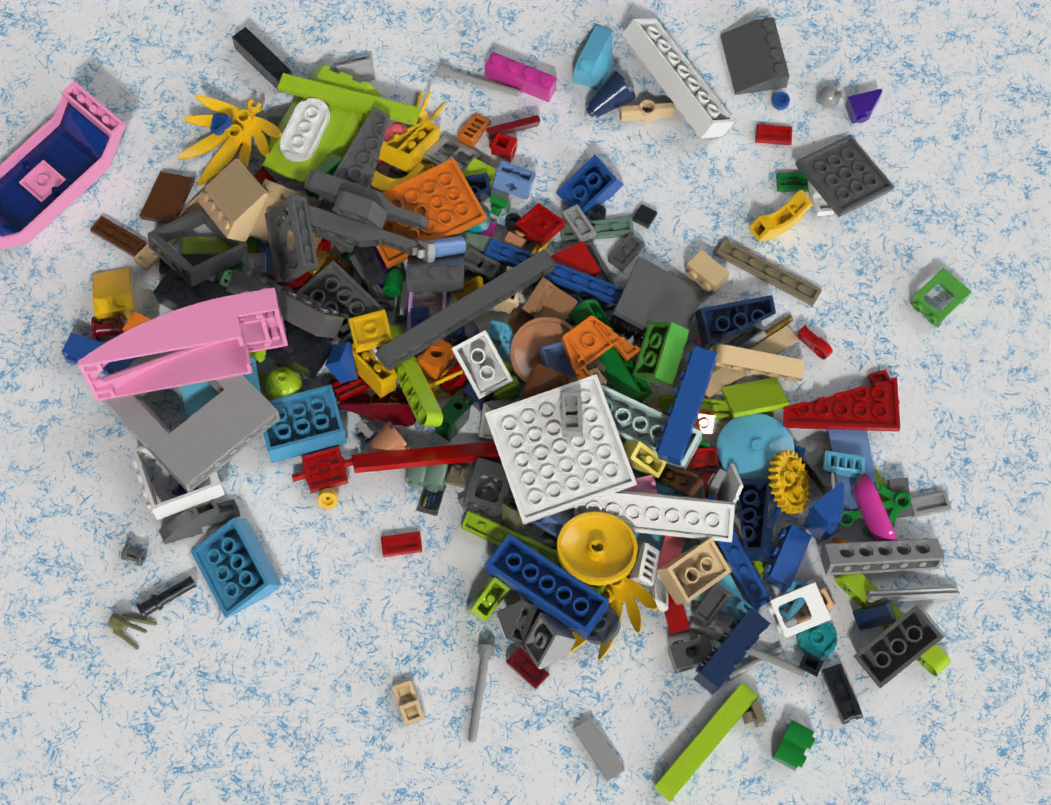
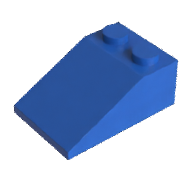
[556,155,624,214]

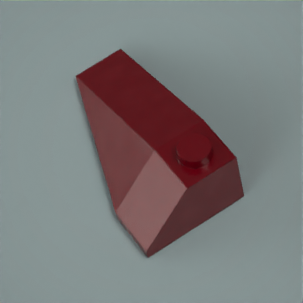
[337,388,416,427]

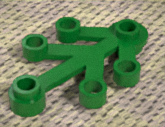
[839,481,911,537]

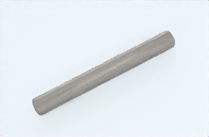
[866,587,960,603]

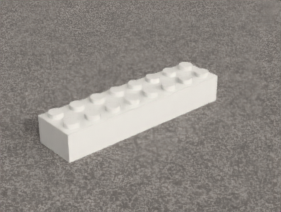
[622,19,735,138]

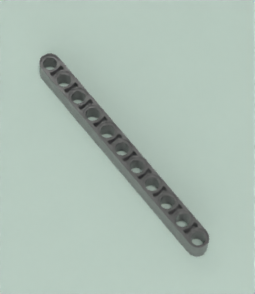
[375,250,557,370]

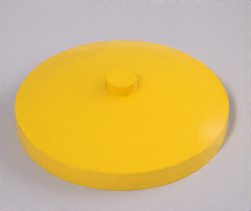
[557,512,638,586]

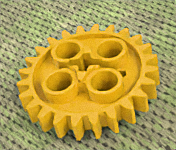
[768,450,811,514]

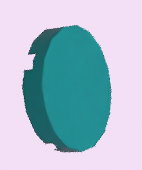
[797,621,837,659]

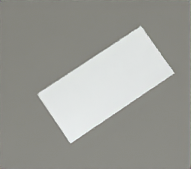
[441,511,502,575]

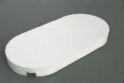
[279,98,330,162]

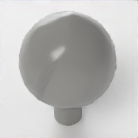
[818,86,846,108]

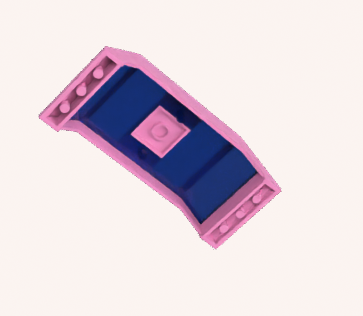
[0,81,126,249]

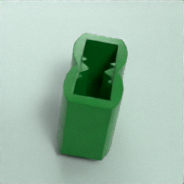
[773,720,816,770]

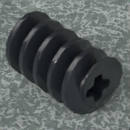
[609,315,646,344]

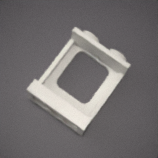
[767,579,831,638]

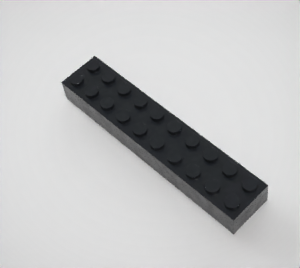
[153,268,333,380]

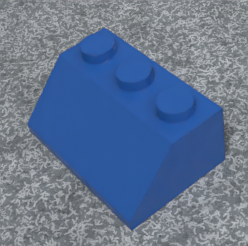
[803,482,844,542]

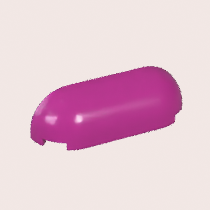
[853,473,897,542]

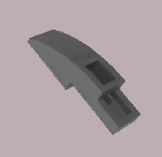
[159,499,240,544]

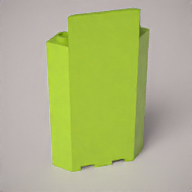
[262,64,381,184]

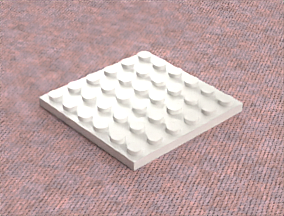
[485,374,637,525]

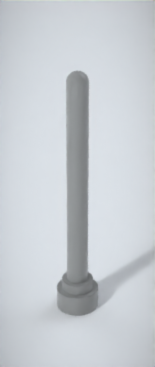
[437,63,521,96]
[468,644,495,743]

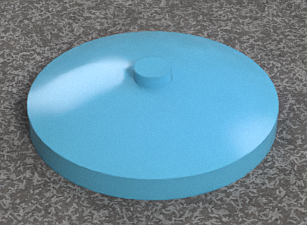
[716,413,795,479]

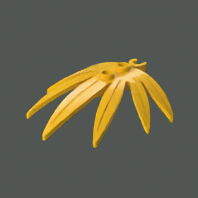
[177,95,283,186]
[568,564,658,661]

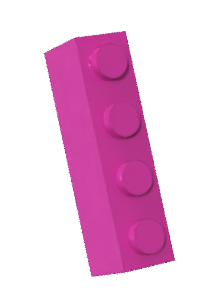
[485,52,557,102]

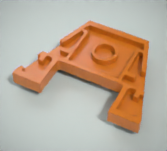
[561,315,640,381]

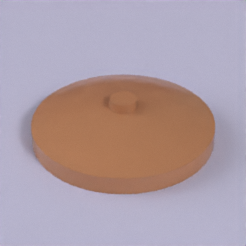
[509,317,574,384]

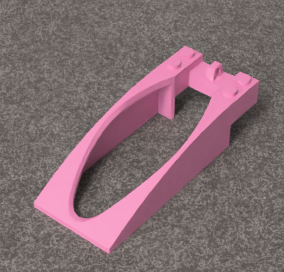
[78,288,288,401]

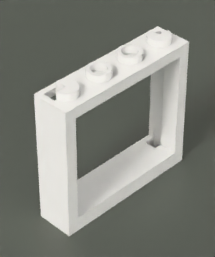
[132,445,225,520]

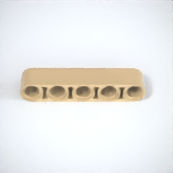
[715,344,805,381]

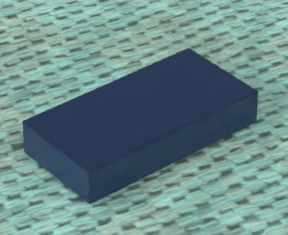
[852,602,897,630]

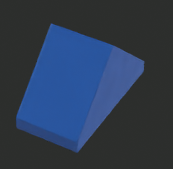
[325,341,358,383]

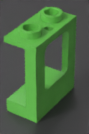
[910,268,972,328]

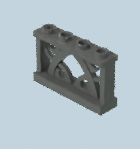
[265,195,318,284]

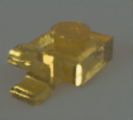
[309,246,332,276]

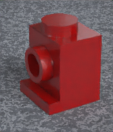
[489,132,518,163]

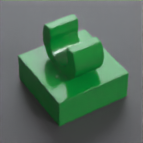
[489,194,511,217]

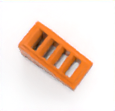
[457,113,491,148]

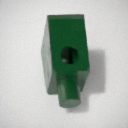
[435,395,474,442]

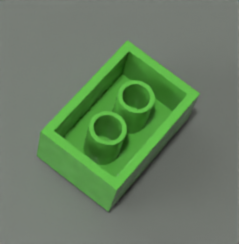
[632,321,689,385]

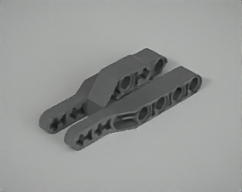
[304,170,429,255]

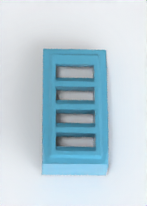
[822,451,866,479]
[778,578,807,620]

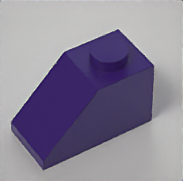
[845,89,883,124]

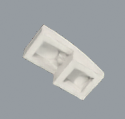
[808,181,834,216]

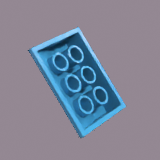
[263,385,347,463]
[191,518,282,618]

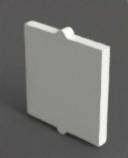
[721,464,744,504]

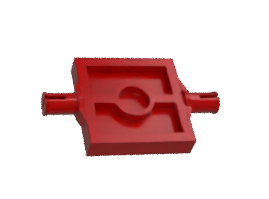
[291,446,353,494]

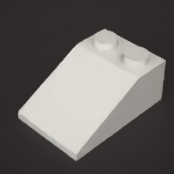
[451,330,513,399]

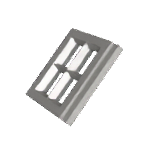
[423,134,482,173]

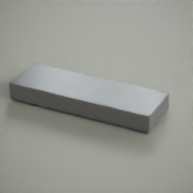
[573,718,625,782]

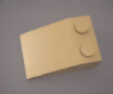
[656,537,732,605]

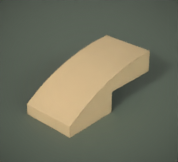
[392,680,425,726]

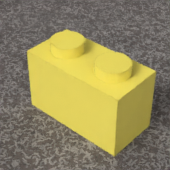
[623,440,667,478]

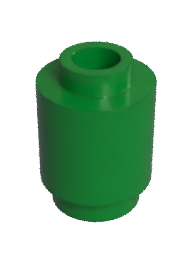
[382,269,404,298]

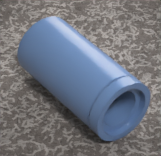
[428,236,466,258]

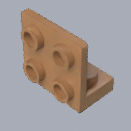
[522,277,578,322]

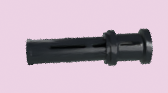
[136,576,197,620]

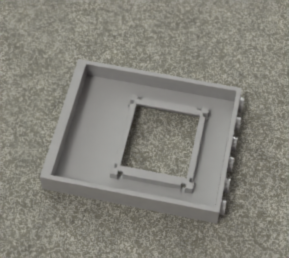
[101,350,280,493]

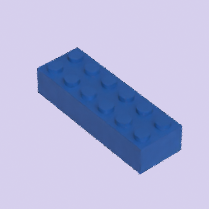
[485,534,609,640]

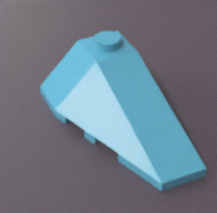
[573,25,612,90]

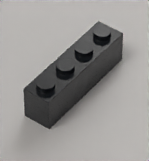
[232,27,292,90]

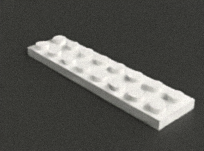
[574,491,735,542]

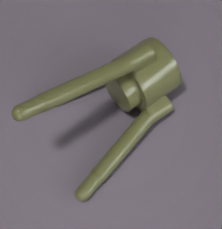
[108,612,157,649]

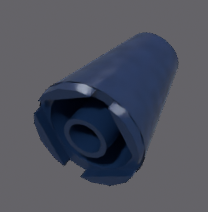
[586,70,636,118]

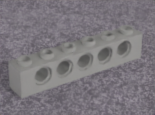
[820,538,945,575]

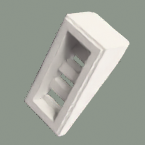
[629,542,660,587]

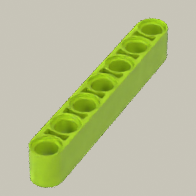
[389,325,443,427]
[834,574,951,676]
[654,682,759,802]

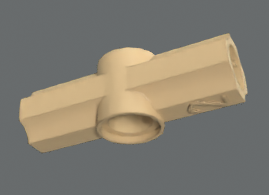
[619,100,675,123]

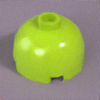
[265,366,303,400]

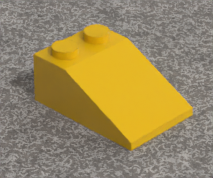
[92,268,136,322]

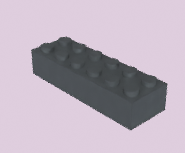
[226,268,344,339]

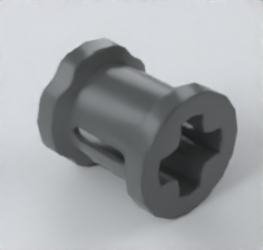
[121,543,147,566]

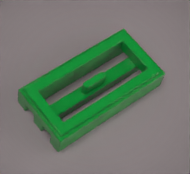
[776,173,809,192]

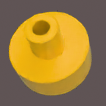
[318,488,338,509]

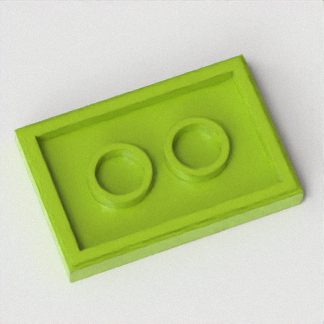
[721,377,789,418]

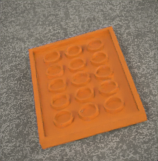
[364,157,488,269]

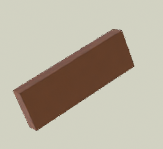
[90,216,146,257]
[654,464,704,497]

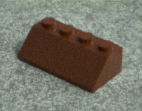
[518,362,570,401]

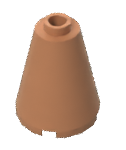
[361,420,412,454]

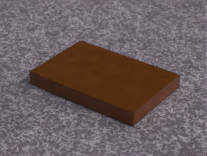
[139,172,195,224]

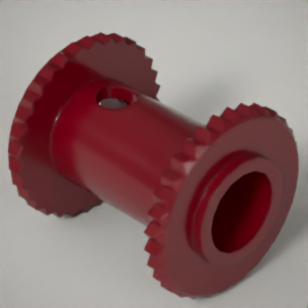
[91,314,125,341]

